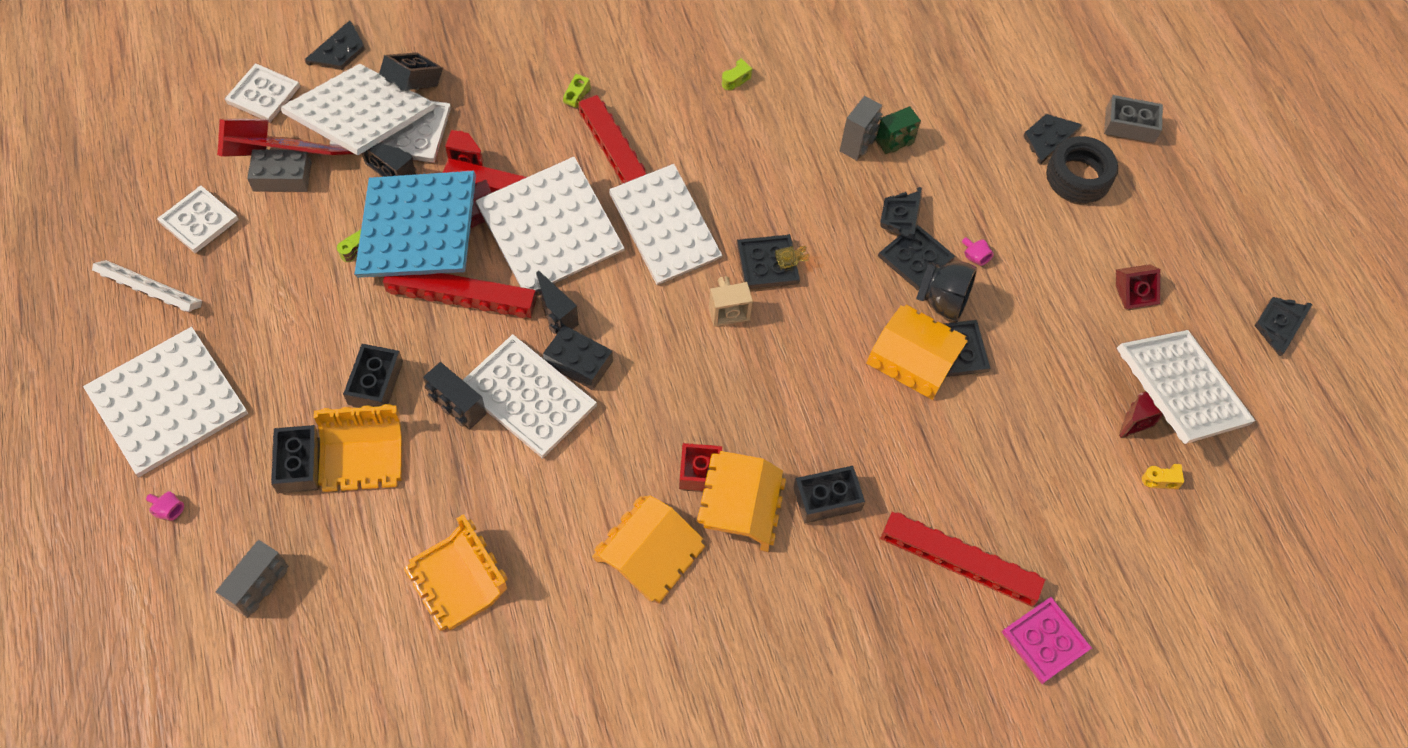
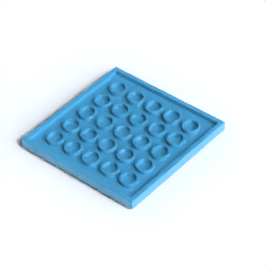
[354,171,476,278]

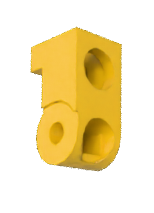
[1142,464,1184,489]

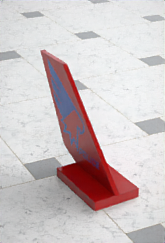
[217,119,354,157]

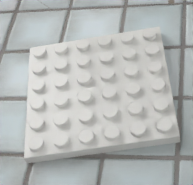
[281,64,435,155]
[476,157,624,292]
[83,327,249,478]
[1117,330,1255,444]

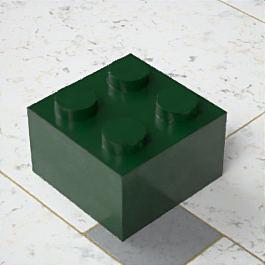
[876,106,921,154]

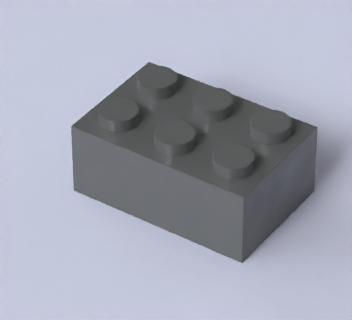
[1104,95,1163,143]
[839,96,883,161]
[247,149,312,192]
[215,539,289,618]

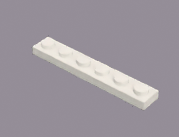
[92,260,202,312]

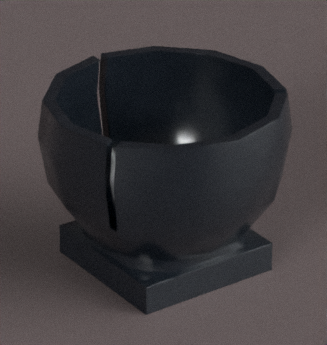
[916,261,978,322]

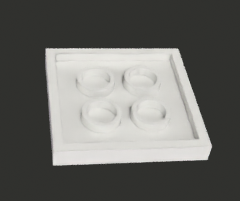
[225,63,300,122]
[157,186,239,254]

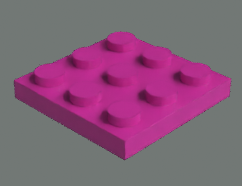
[1002,597,1092,684]

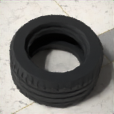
[1046,136,1119,204]

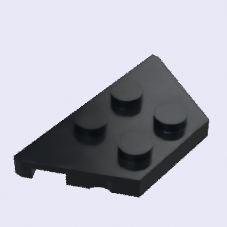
[305,20,365,70]
[1024,114,1082,164]
[880,187,922,239]
[1254,297,1313,357]

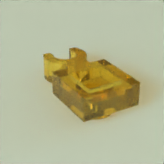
[775,246,810,269]

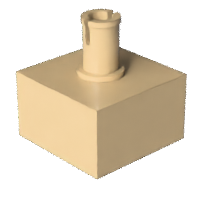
[709,276,753,327]

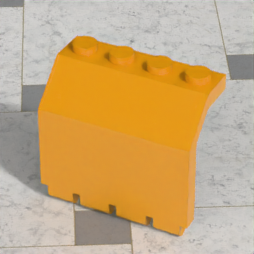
[866,304,967,400]
[314,404,402,492]
[697,451,786,552]
[592,495,705,603]
[404,514,508,631]

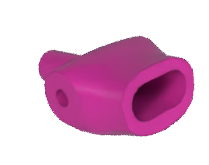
[962,237,994,266]
[146,491,184,521]

